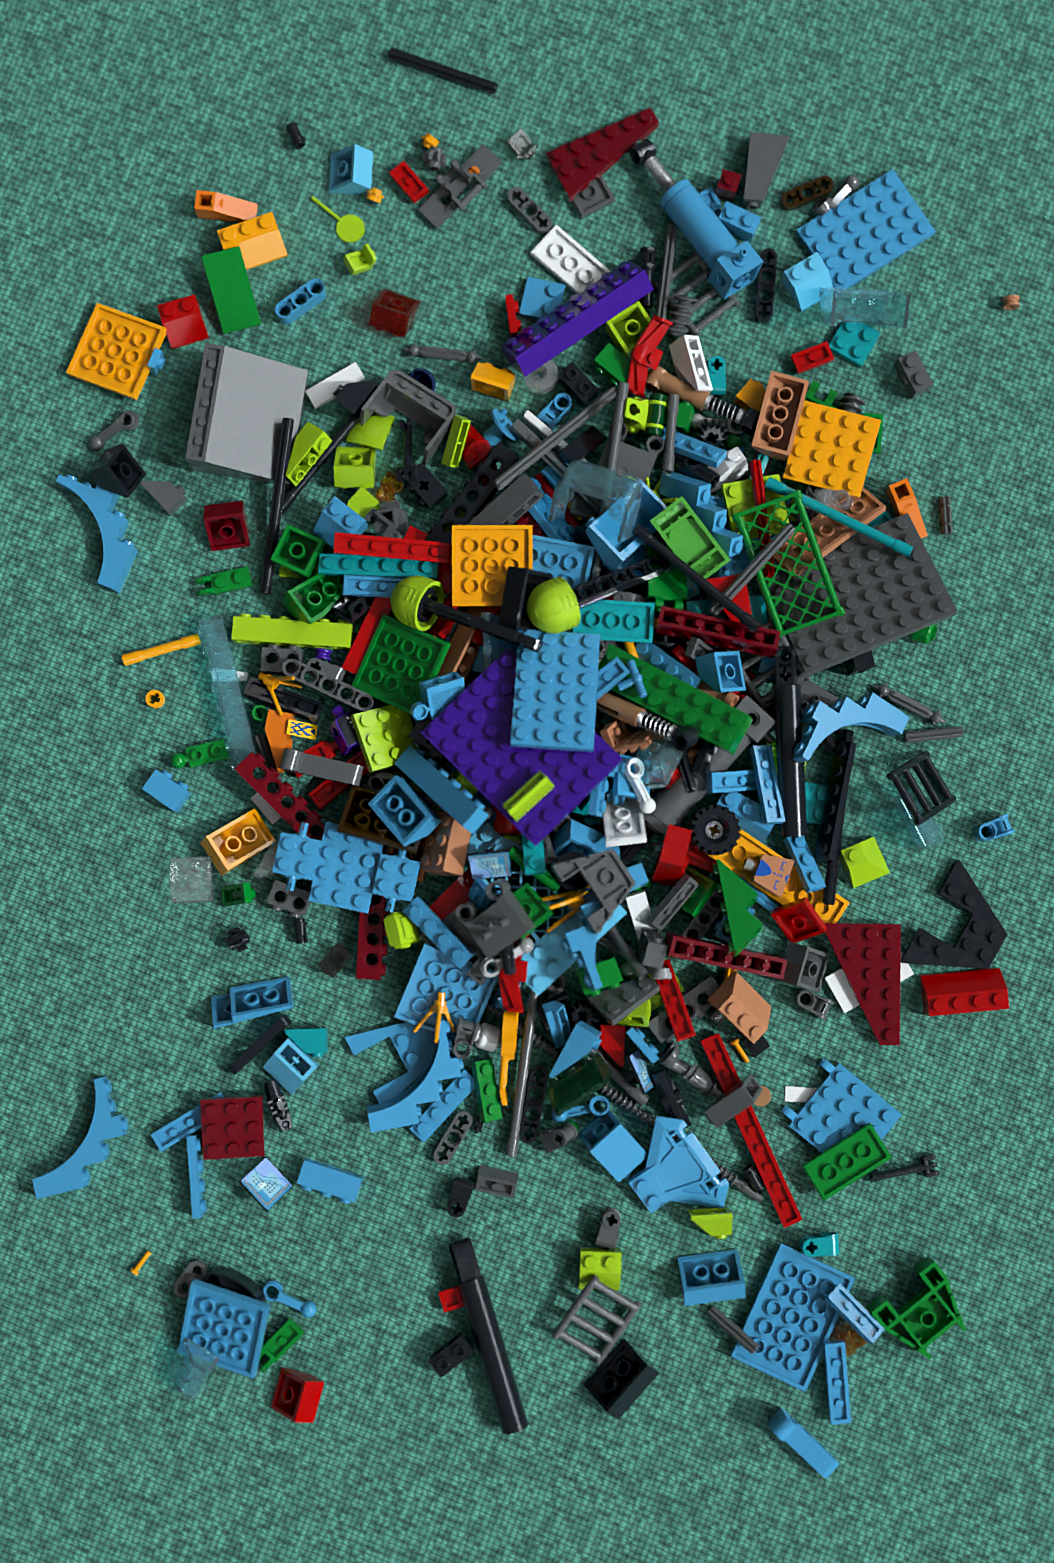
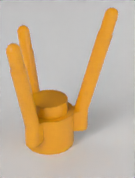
[541,890,585,933]

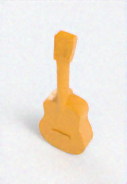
[499,1011,519,1106]

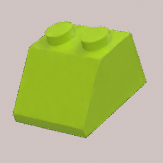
[333,447,376,489]
[579,1247,622,1291]

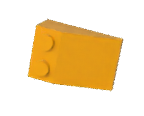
[200,808,276,876]

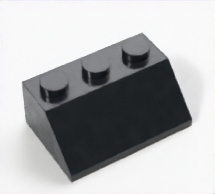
[498,566,552,631]
[584,1339,659,1420]

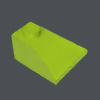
[840,836,890,888]
[688,1207,733,1239]

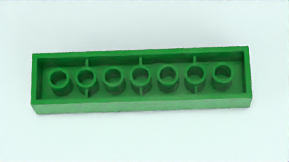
[598,643,753,756]

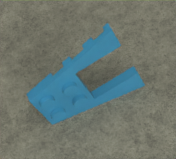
[345,1022,436,1103]

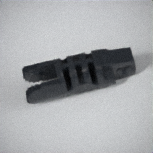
[263,1080,293,1131]

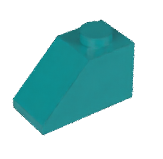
[285,1027,328,1057]

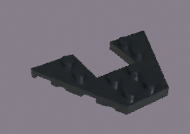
[901,859,1008,969]

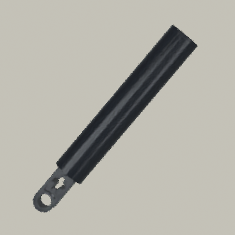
[773,646,807,837]
[449,1237,529,1434]

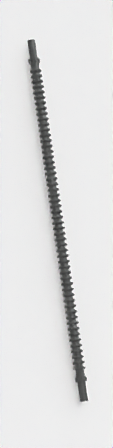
[485,999,764,1203]

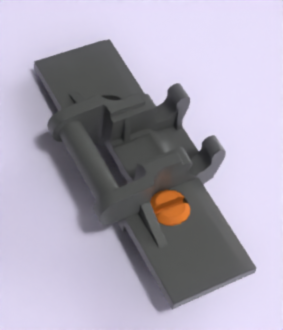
[418,144,502,229]

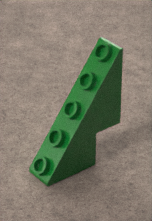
[713,859,763,957]

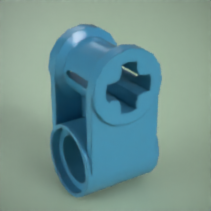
[537,393,571,431]
[973,813,1015,842]

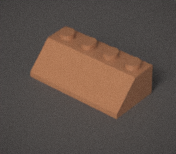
[751,371,809,462]

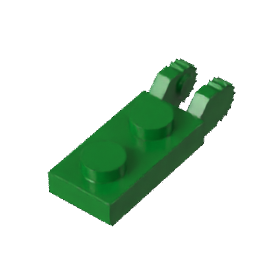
[195,567,253,597]
[259,1317,305,1373]

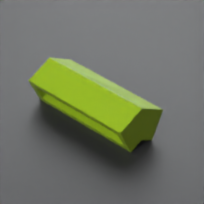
[442,414,471,468]
[502,771,554,822]

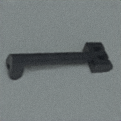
[396,418,418,482]
[869,1154,939,1183]

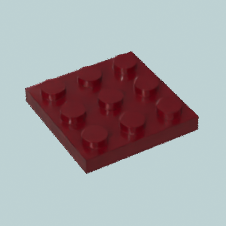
[201,1095,265,1160]

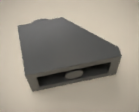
[140,481,188,516]

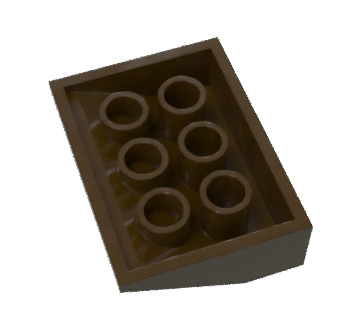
[337,785,421,854]

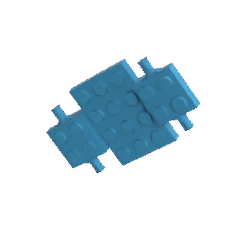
[272,822,421,913]

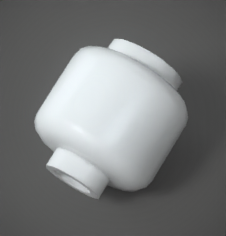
[474,1023,502,1052]

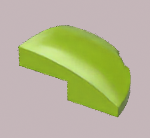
[346,415,395,451]

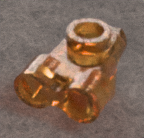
[375,472,403,503]
[835,1330,867,1357]

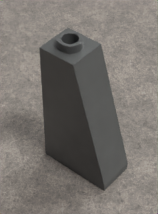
[742,132,789,210]

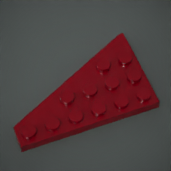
[825,923,901,1045]

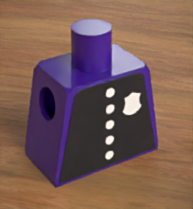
[330,705,360,756]

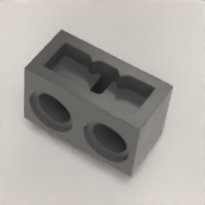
[260,644,304,675]
[267,880,312,919]
[636,928,668,969]

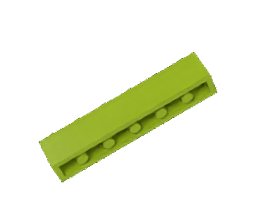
[231,613,354,650]

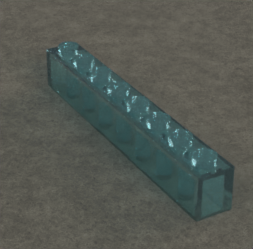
[196,614,261,774]

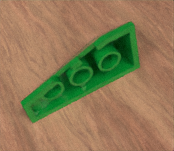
[282,574,344,624]

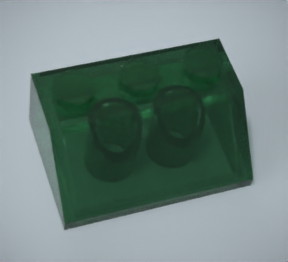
[547,1052,612,1117]

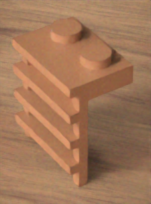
[600,718,659,755]

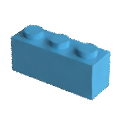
[296,1158,364,1204]

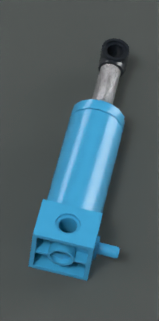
[629,139,764,300]

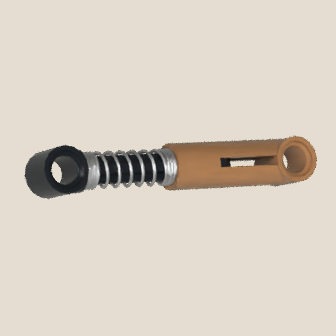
[645,366,760,436]
[596,693,699,752]

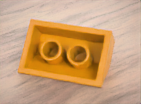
[217,212,288,270]

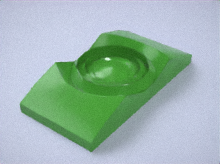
[650,496,730,579]

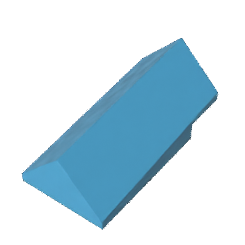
[211,977,294,1028]

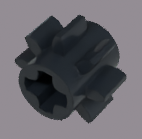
[226,927,251,952]

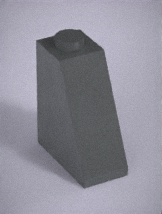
[705,1073,763,1128]

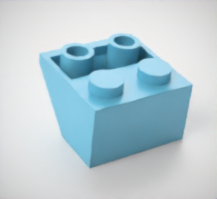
[263,1038,320,1095]

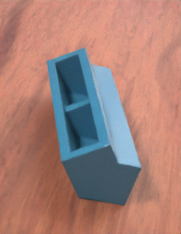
[542,1001,572,1049]

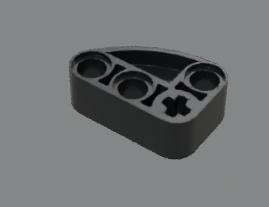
[203,1266,266,1303]

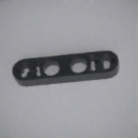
[754,248,777,325]
[228,1014,292,1075]
[520,1065,548,1144]

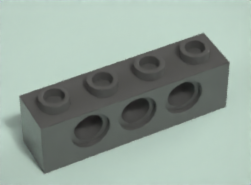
[649,975,719,1044]

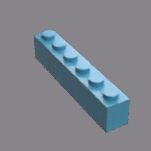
[394,745,489,834]

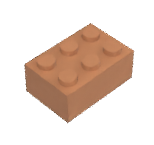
[420,811,471,876]

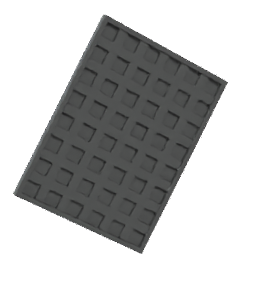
[766,513,957,677]

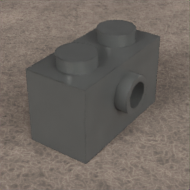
[894,350,933,399]

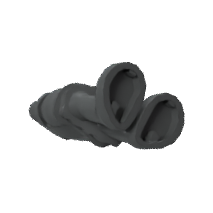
[659,1040,722,1099]

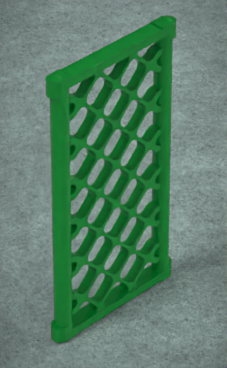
[731,490,846,639]

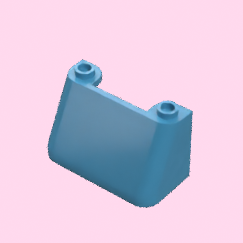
[585,479,667,573]

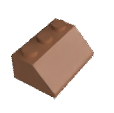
[708,970,771,1044]

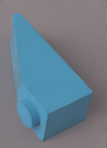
[549,1021,602,1078]

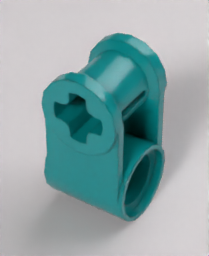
[707,356,726,395]
[799,1232,840,1257]

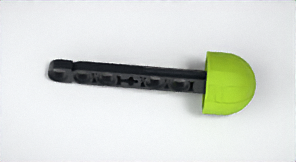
[527,549,676,634]
[390,576,543,653]

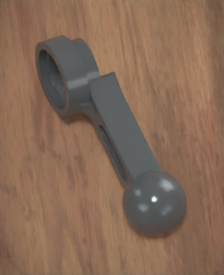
[812,175,859,216]
[89,411,139,451]

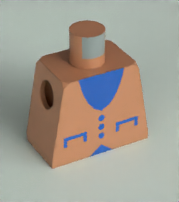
[743,854,794,897]

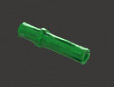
[509,846,561,893]

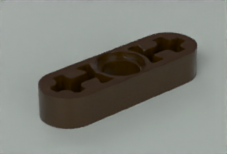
[780,176,834,211]

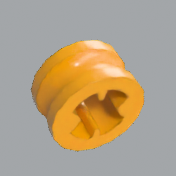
[145,690,165,709]

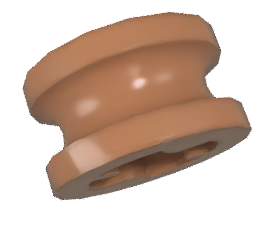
[1002,295,1020,310]

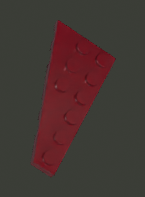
[546,107,659,202]

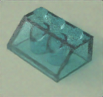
[891,788,944,851]

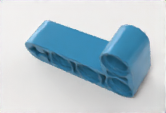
[767,1407,840,1479]

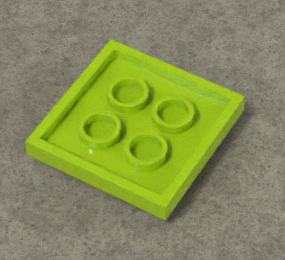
[721,474,789,542]
[350,705,422,773]

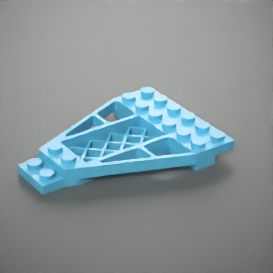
[466,822,627,996]

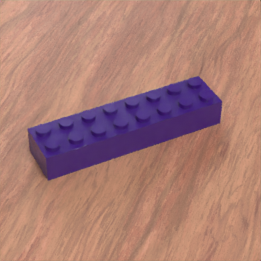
[501,260,654,377]

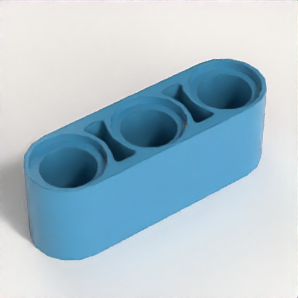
[275,279,326,324]

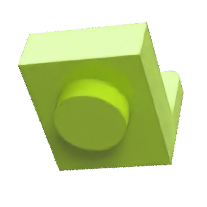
[343,243,377,275]

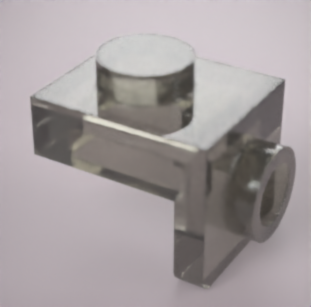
[505,128,539,160]
[318,942,353,978]

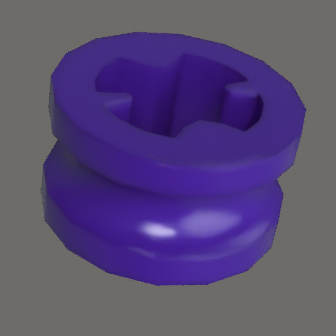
[313,648,332,661]

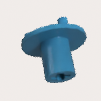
[483,408,519,446]

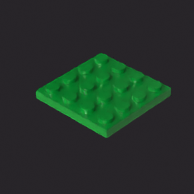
[352,614,451,714]

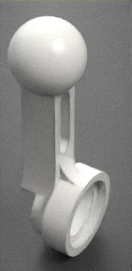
[624,758,656,814]

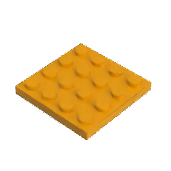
[66,303,166,401]
[783,400,881,498]
[452,525,533,607]

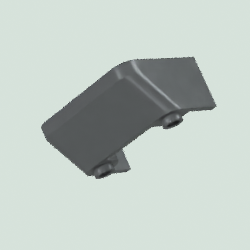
[360,370,456,465]

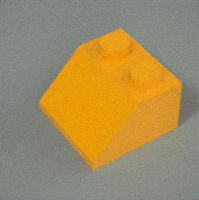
[470,362,516,401]

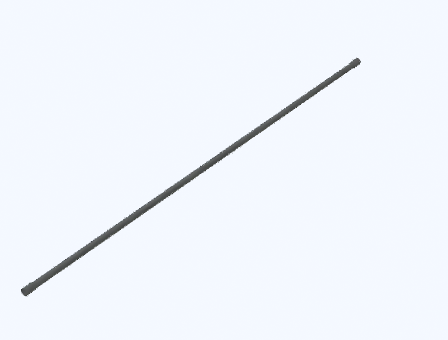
[505,382,629,1157]

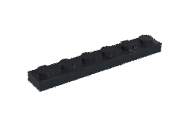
[814,741,857,861]

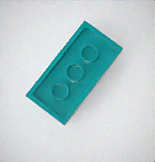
[572,600,655,643]

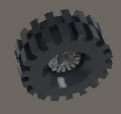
[688,805,741,856]

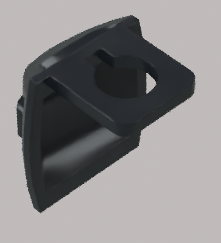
[331,595,370,624]
[537,992,570,1034]

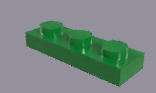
[471,1058,502,1123]

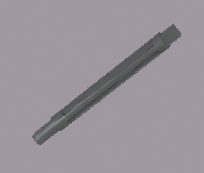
[509,419,602,514]

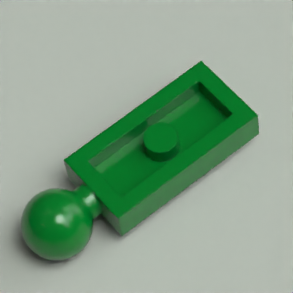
[170,739,229,769]

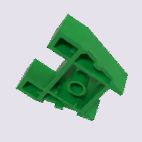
[866,1256,966,1359]

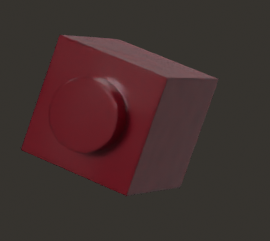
[716,169,741,202]

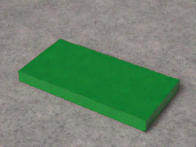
[202,246,262,334]
[801,1122,892,1201]

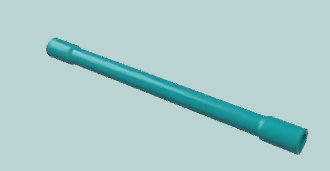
[764,477,914,557]

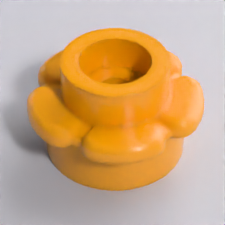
[421,133,439,149]
[366,187,384,203]

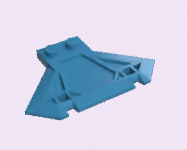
[628,1116,729,1213]

